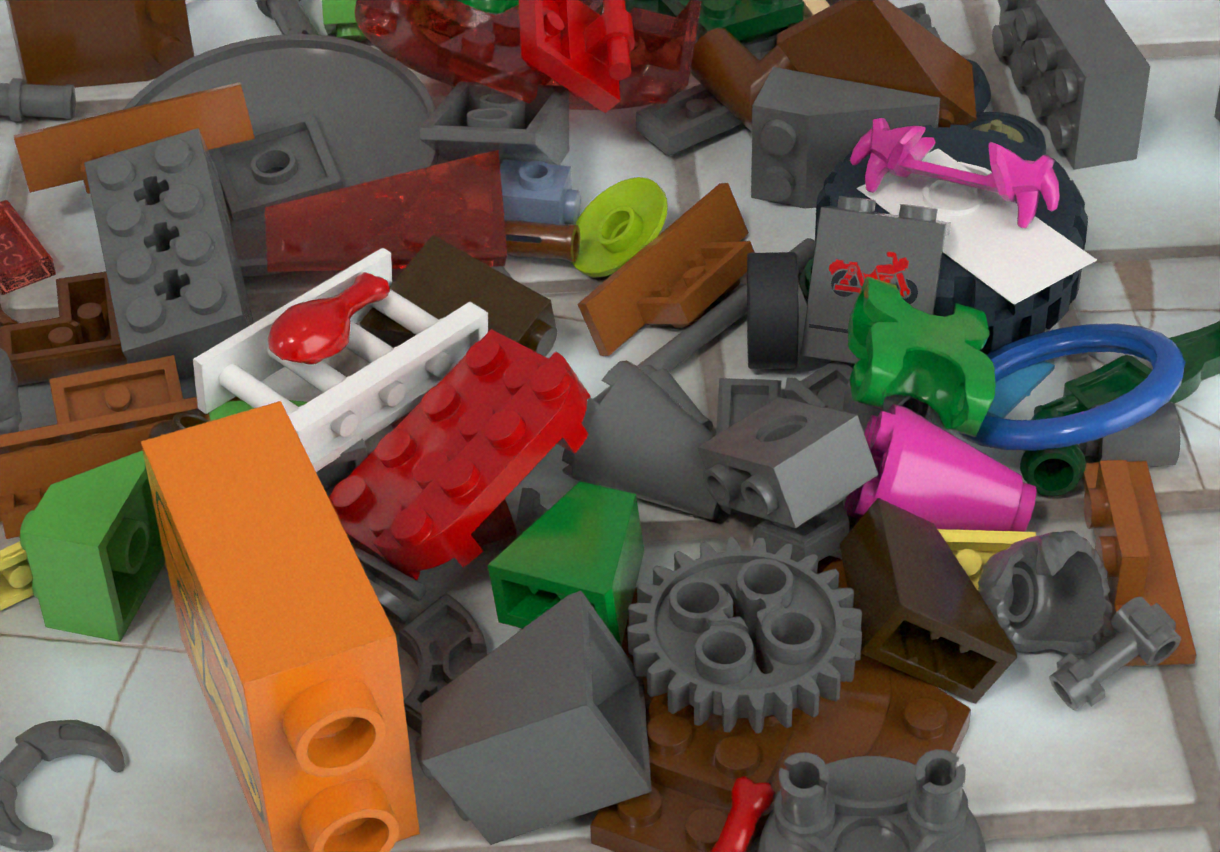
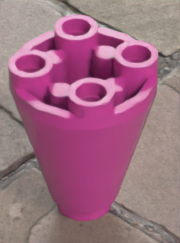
[844,404,1036,532]

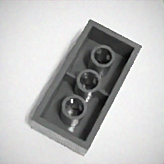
[992,0,1151,170]
[84,128,254,380]

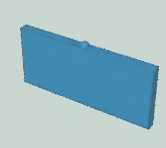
[987,361,1055,418]

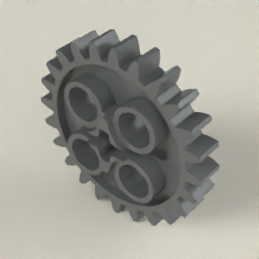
[627,537,862,733]

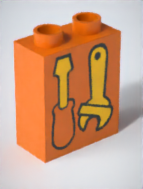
[141,401,420,852]

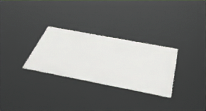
[857,149,1097,305]

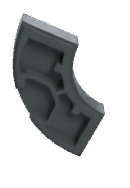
[399,593,488,735]

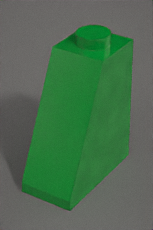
[488,481,644,646]

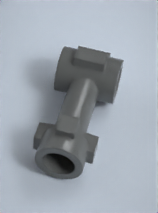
[1049,596,1181,710]

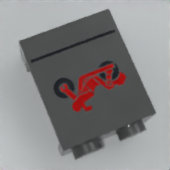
[800,196,951,364]

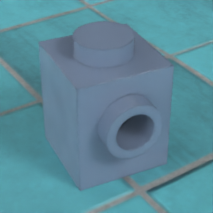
[491,159,581,243]

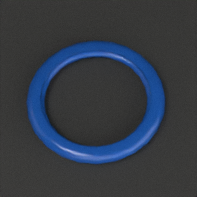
[958,323,1185,451]

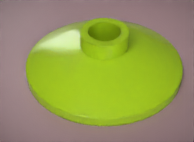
[571,177,668,277]

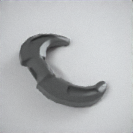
[0,720,125,852]

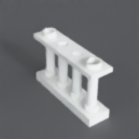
[193,248,488,472]

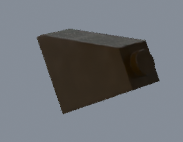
[360,235,557,357]
[839,498,1017,704]

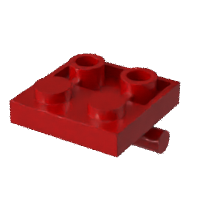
[519,0,635,113]

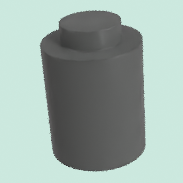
[1079,401,1180,467]

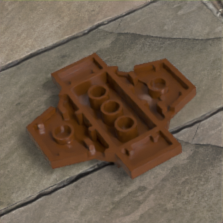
[590,555,971,852]

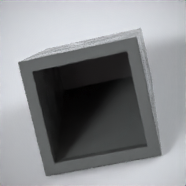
[415,591,652,845]

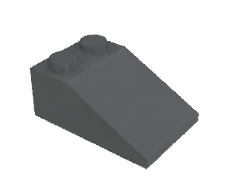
[751,67,940,209]
[419,81,570,170]

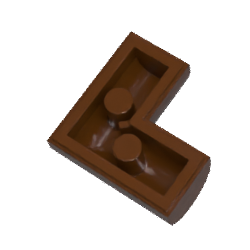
[687,28,798,132]
[0,271,127,387]

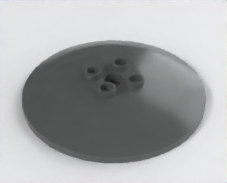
[124,34,439,276]

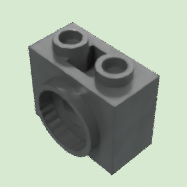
[697,397,878,528]

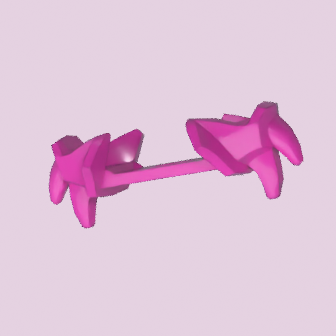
[850,118,1060,228]

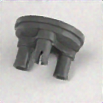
[758,749,986,852]

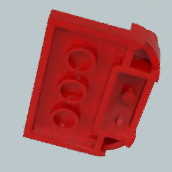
[328,329,591,581]

